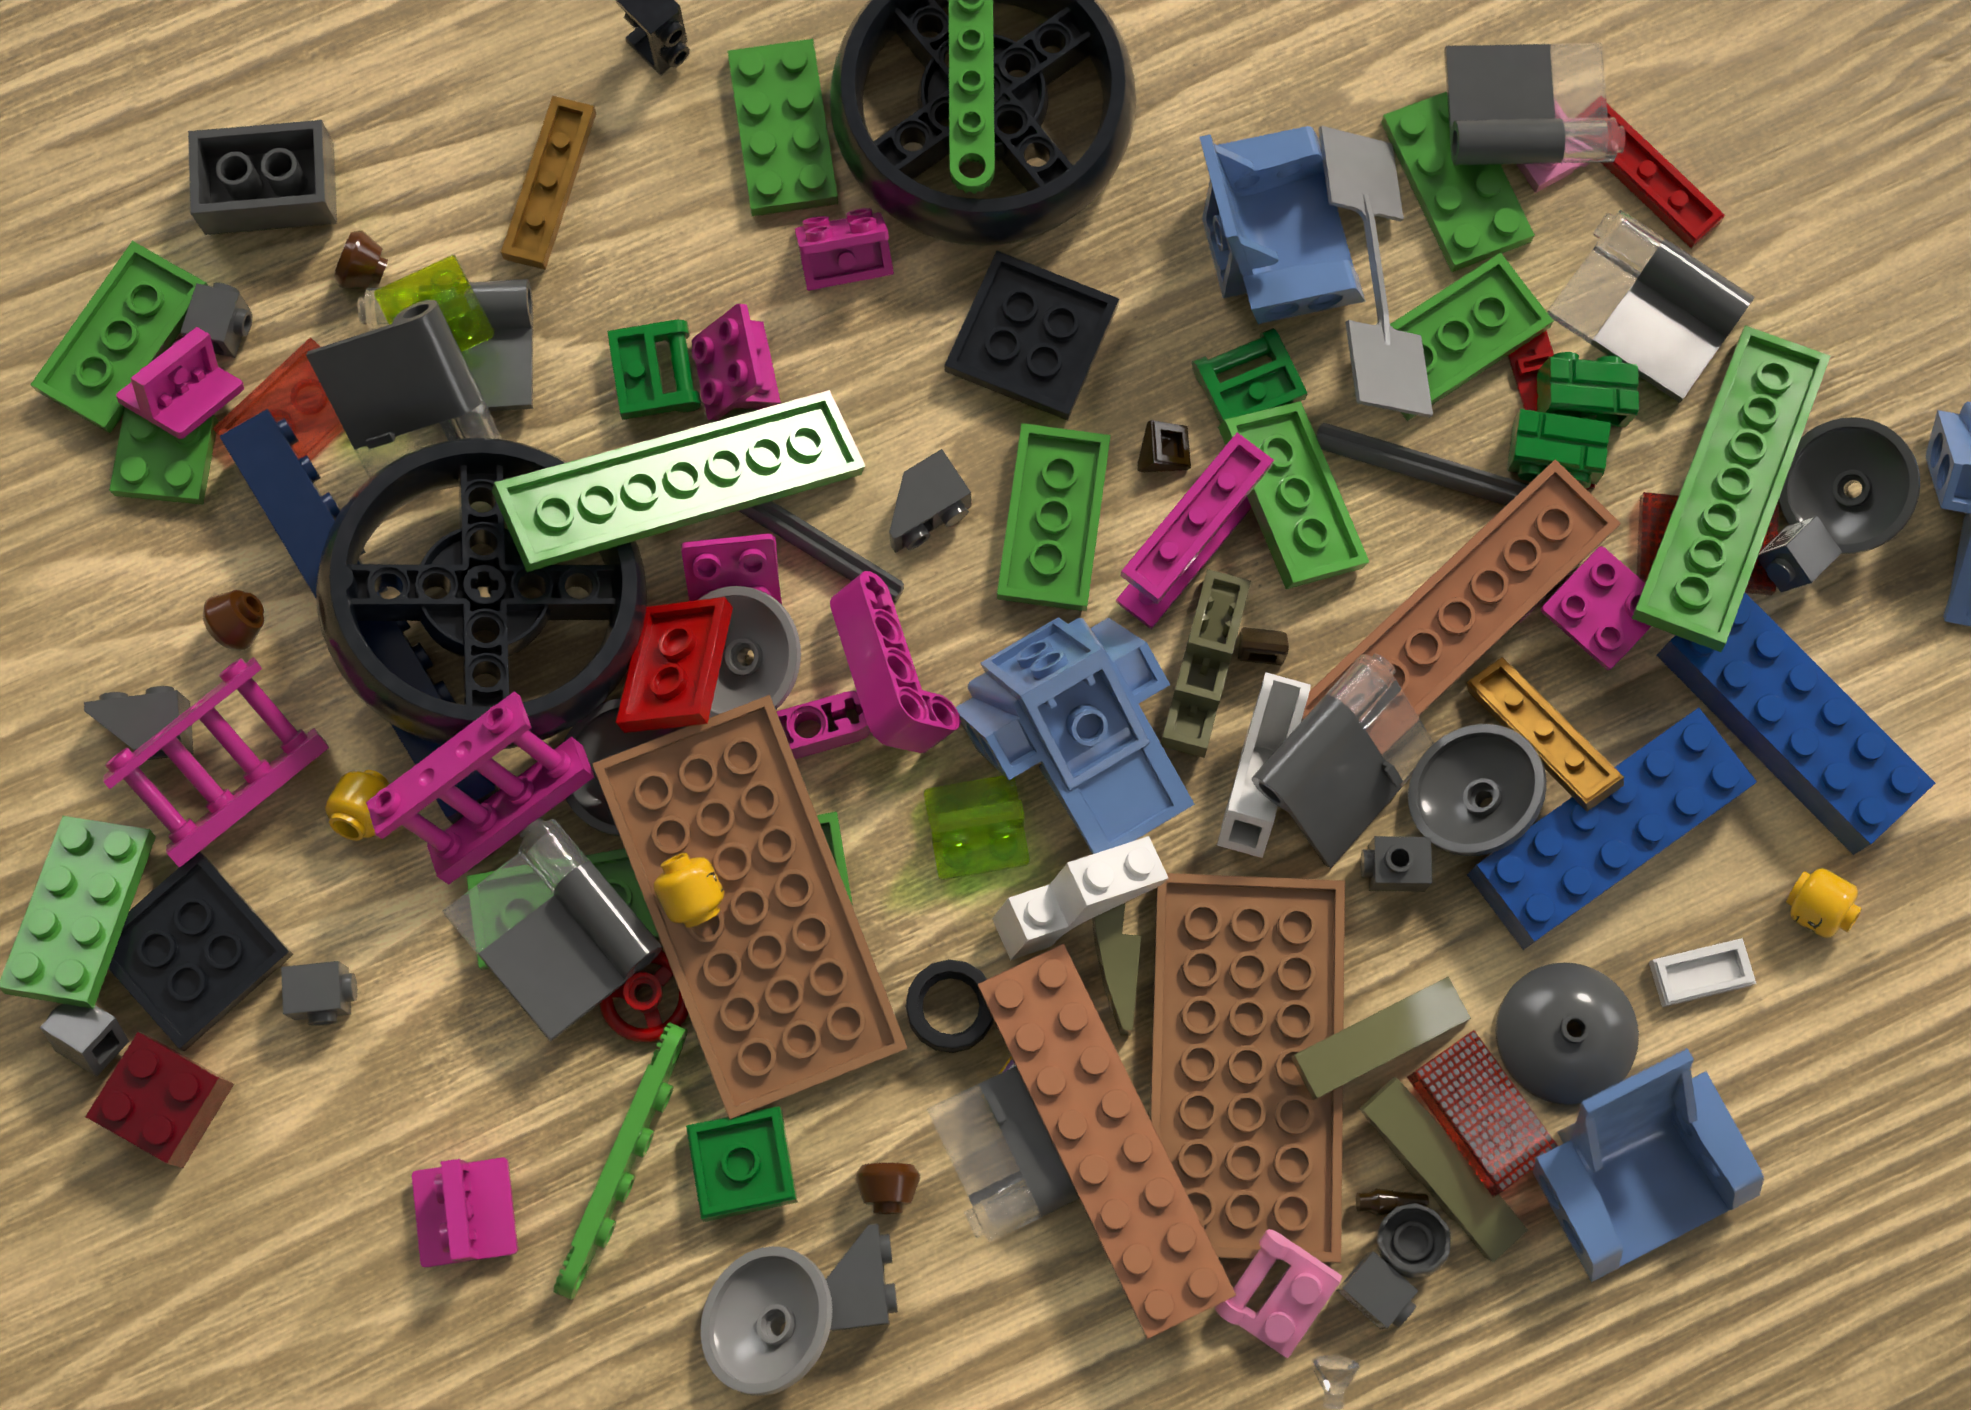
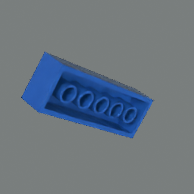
[1656,593,1935,855]
[1467,708,1757,950]

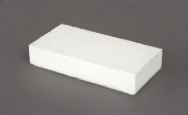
[1649,938,1756,1007]

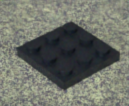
[945,250,1119,421]
[108,852,294,1051]

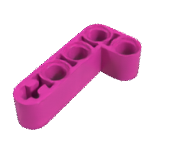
[830,571,961,753]
[776,691,871,759]

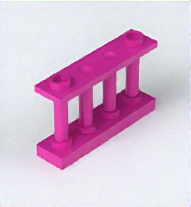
[1116,432,1274,629]
[103,657,329,868]
[366,691,595,885]

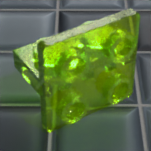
[374,255,494,352]
[924,775,1030,880]

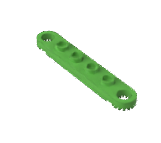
[949,0,995,194]
[553,1023,688,1300]

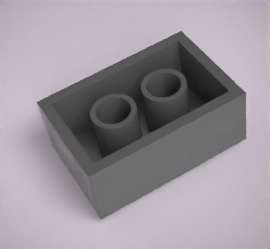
[188,120,337,235]

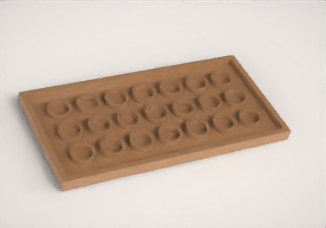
[592,695,908,1119]
[1150,873,1345,1263]

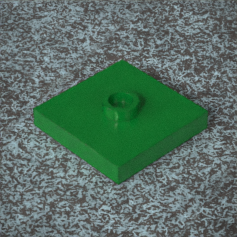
[686,1106,798,1222]

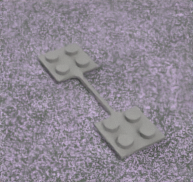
[1318,126,1433,418]

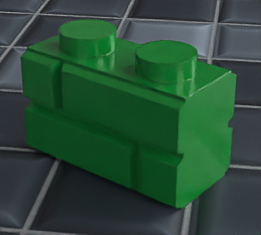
[1537,352,1639,428]
[1507,409,1611,489]

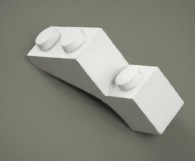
[1217,672,1311,858]
[992,836,1168,960]

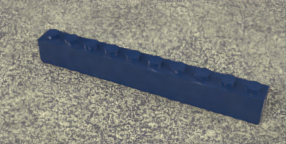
[219,409,499,824]

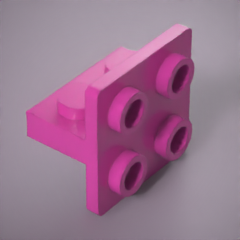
[795,208,894,291]
[691,304,781,421]
[116,327,244,439]
[681,534,782,605]
[1541,546,1652,670]
[412,1157,518,1268]

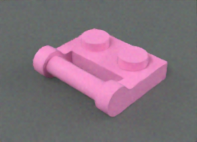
[1215,1229,1342,1359]

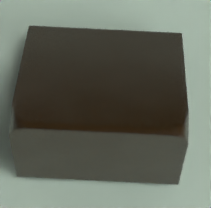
[1238,627,1289,665]

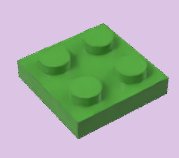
[109,407,219,505]

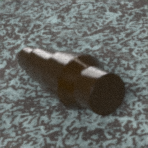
[1356,1189,1429,1216]

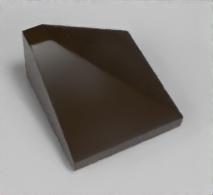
[1137,420,1191,472]

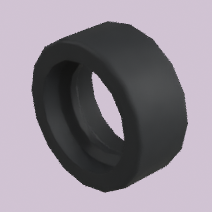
[906,959,993,1053]

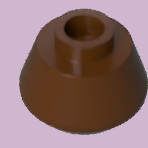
[333,230,388,289]
[203,590,264,650]
[855,1163,921,1214]

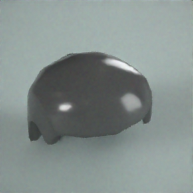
[1377,1203,1450,1279]

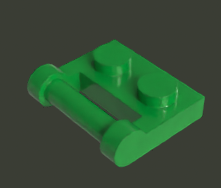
[607,319,701,420]
[1192,328,1308,424]

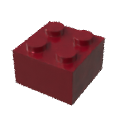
[85,1032,234,1168]

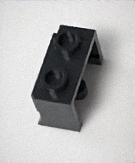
[616,0,690,76]

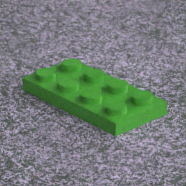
[727,39,838,216]
[1381,91,1535,272]
[30,241,208,433]
[1390,252,1554,421]
[1218,401,1369,589]
[997,423,1111,612]
[0,816,156,1009]

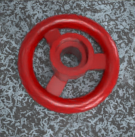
[599,951,689,1042]

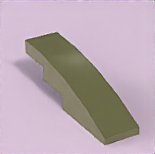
[1161,569,1251,758]
[1092,854,1141,1036]
[1291,977,1471,1100]
[1359,1077,1528,1262]

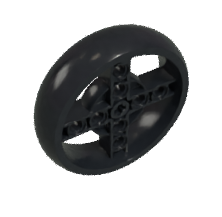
[830,0,1136,246]
[316,438,647,749]

